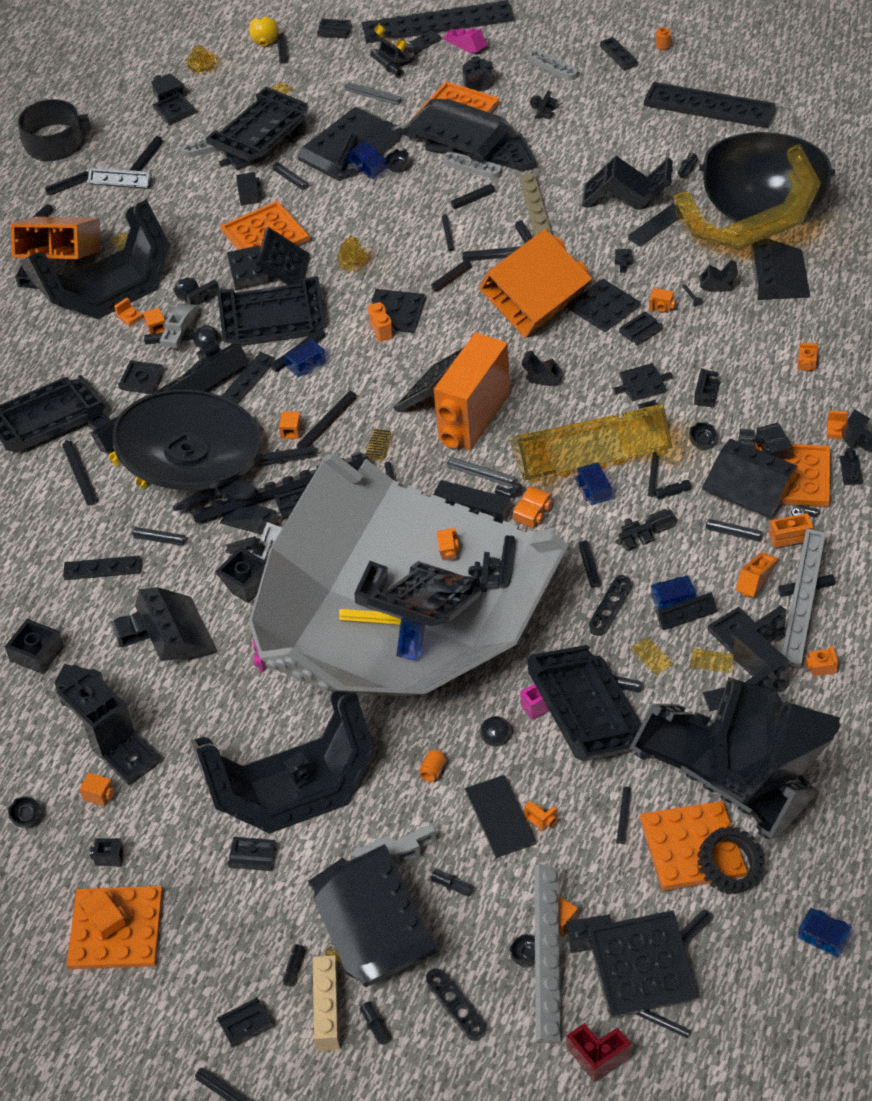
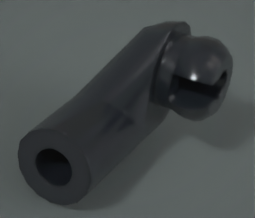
[494,483,523,498]
[791,504,819,518]

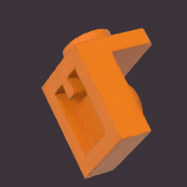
[115,298,143,327]
[827,410,847,439]
[524,801,558,831]

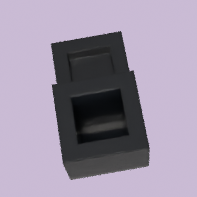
[699,260,738,292]
[521,350,562,386]
[842,409,872,452]

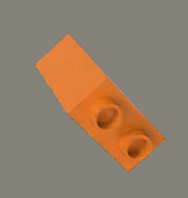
[11,217,101,259]
[478,229,592,338]
[434,332,510,450]

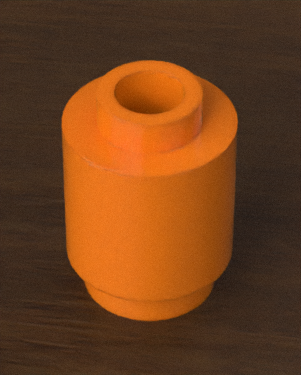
[655,27,671,51]
[419,750,446,782]

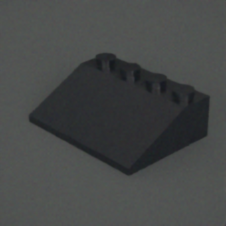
[751,238,810,300]
[702,438,798,518]
[135,587,217,661]

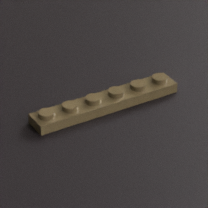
[519,173,552,237]

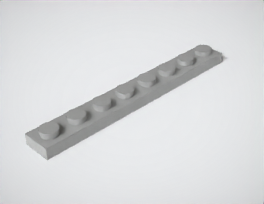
[782,529,826,668]
[534,864,560,1044]

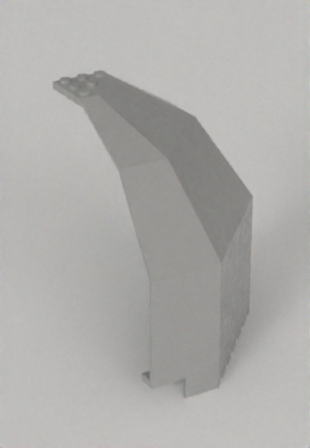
[249,453,569,697]

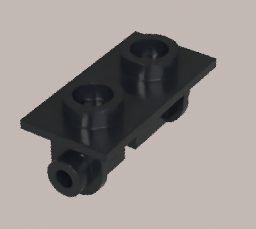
[839,448,863,485]

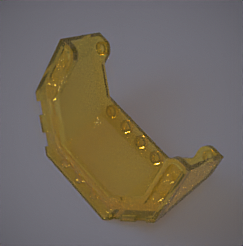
[673,144,820,250]
[509,404,673,483]

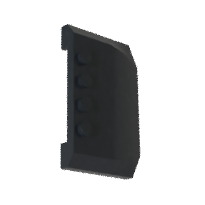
[205,86,309,161]
[402,99,513,163]
[298,107,402,181]
[217,276,326,346]
[0,375,105,452]
[367,561,481,626]
[527,645,641,762]
[314,844,438,987]

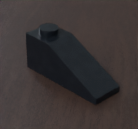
[220,506,279,535]

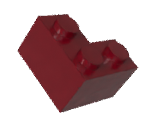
[566,1023,632,1083]

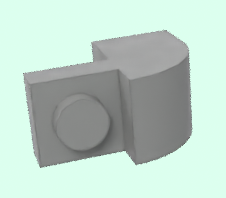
[249,522,282,561]

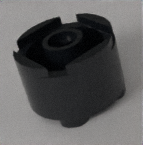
[462,56,494,91]

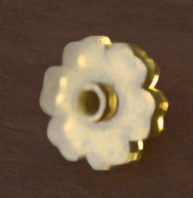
[185,45,217,73]
[337,236,367,271]

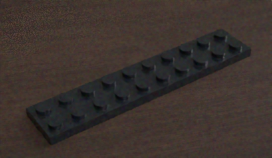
[361,0,514,44]

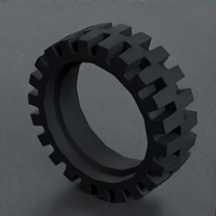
[697,826,765,894]

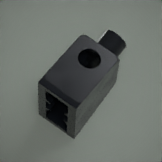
[151,74,186,102]

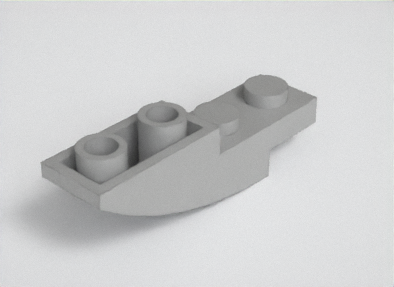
[160,304,200,348]
[350,825,436,865]

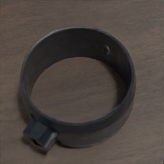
[18,99,91,161]

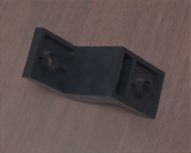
[582,156,673,210]
[733,605,790,692]
[56,669,161,785]

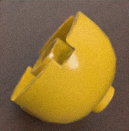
[249,17,279,46]

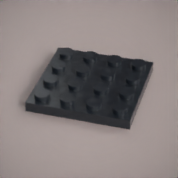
[393,347,464,412]
[586,910,699,1019]

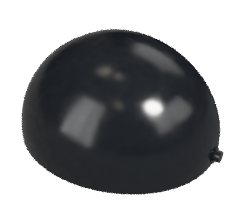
[699,132,835,227]

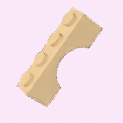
[313,955,340,1051]

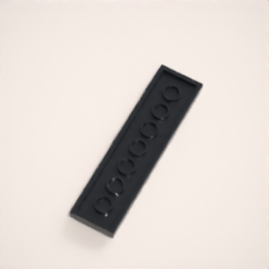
[644,82,776,127]

